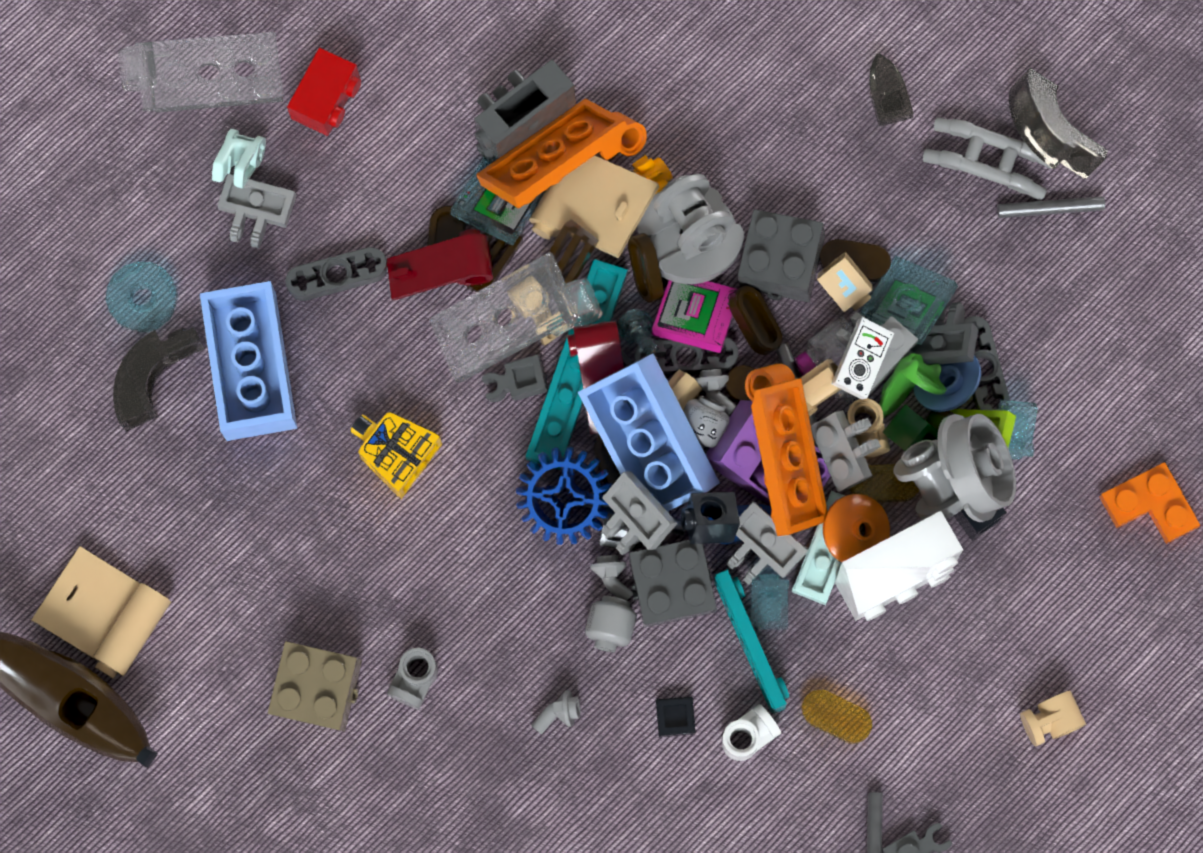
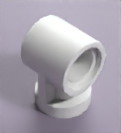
[722,704,781,761]

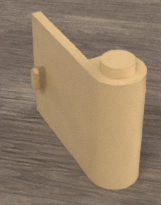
[529,155,660,258]
[31,546,171,679]

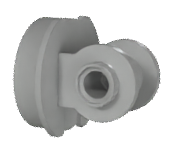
[637,174,744,284]
[893,414,1016,522]

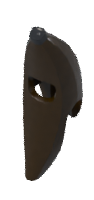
[0,631,158,768]

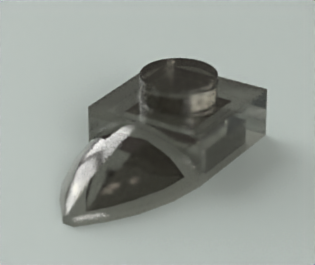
[869,53,914,127]

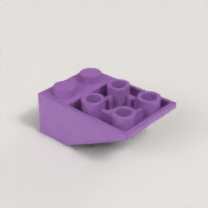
[705,400,831,506]

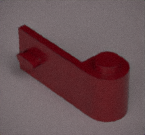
[387,229,493,300]
[567,320,624,435]

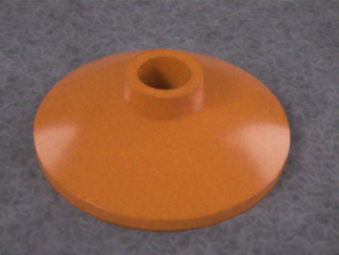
[823,494,890,563]

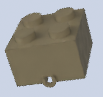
[267,641,362,732]

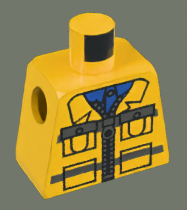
[351,412,442,499]

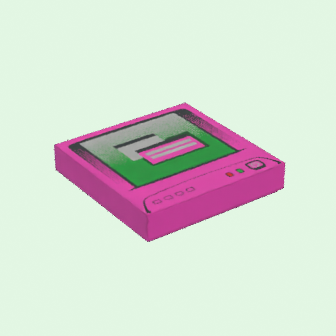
[652,280,738,353]

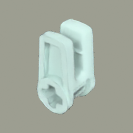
[212,129,266,189]

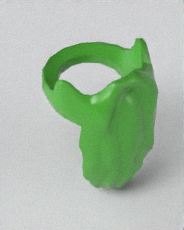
[879,353,947,418]

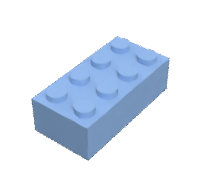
[200,281,297,441]
[578,353,720,511]

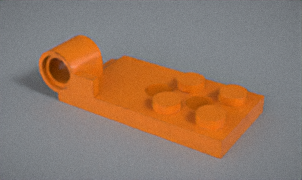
[476,98,647,209]
[745,363,827,536]

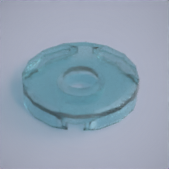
[106,262,178,332]

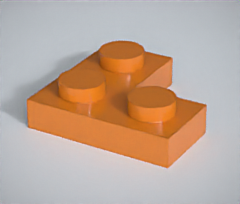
[1099,462,1200,544]

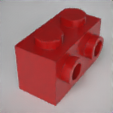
[287,47,361,136]

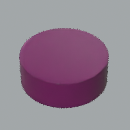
[794,351,816,376]

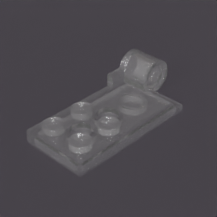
[118,32,283,112]
[429,252,603,383]

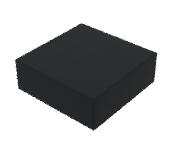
[656,696,696,738]

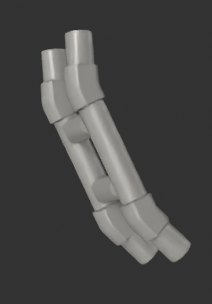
[923,117,1057,201]

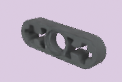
[285,247,388,301]
[964,316,1010,411]
[635,338,738,376]

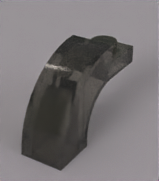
[1009,68,1108,179]
[113,327,205,432]

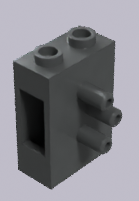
[474,59,576,162]

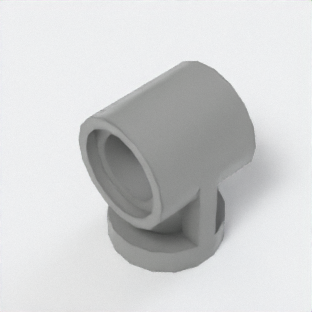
[386,648,438,710]

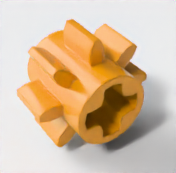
[632,155,673,194]

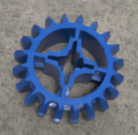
[516,446,613,545]

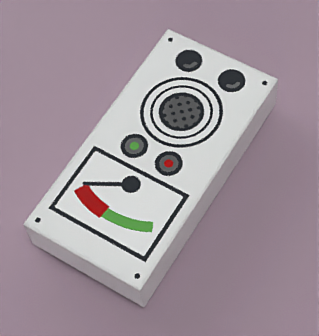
[831,317,894,400]

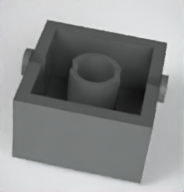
[738,209,825,303]
[628,540,717,628]

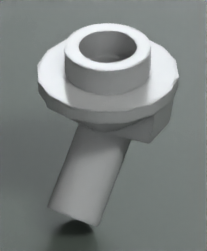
[695,369,737,416]
[590,555,633,601]
[531,690,580,734]

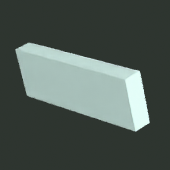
[792,491,844,606]

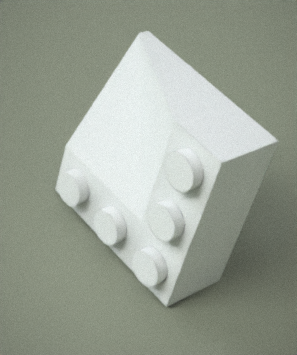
[835,511,963,621]

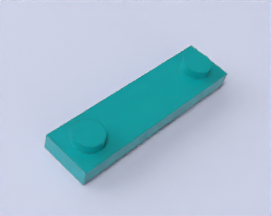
[714,570,790,714]

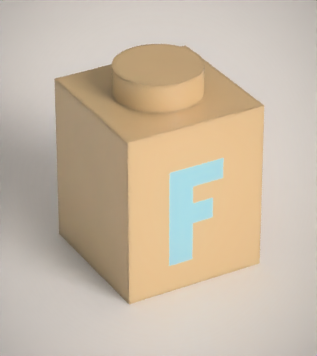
[817,252,872,312]

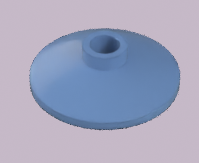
[914,355,981,412]

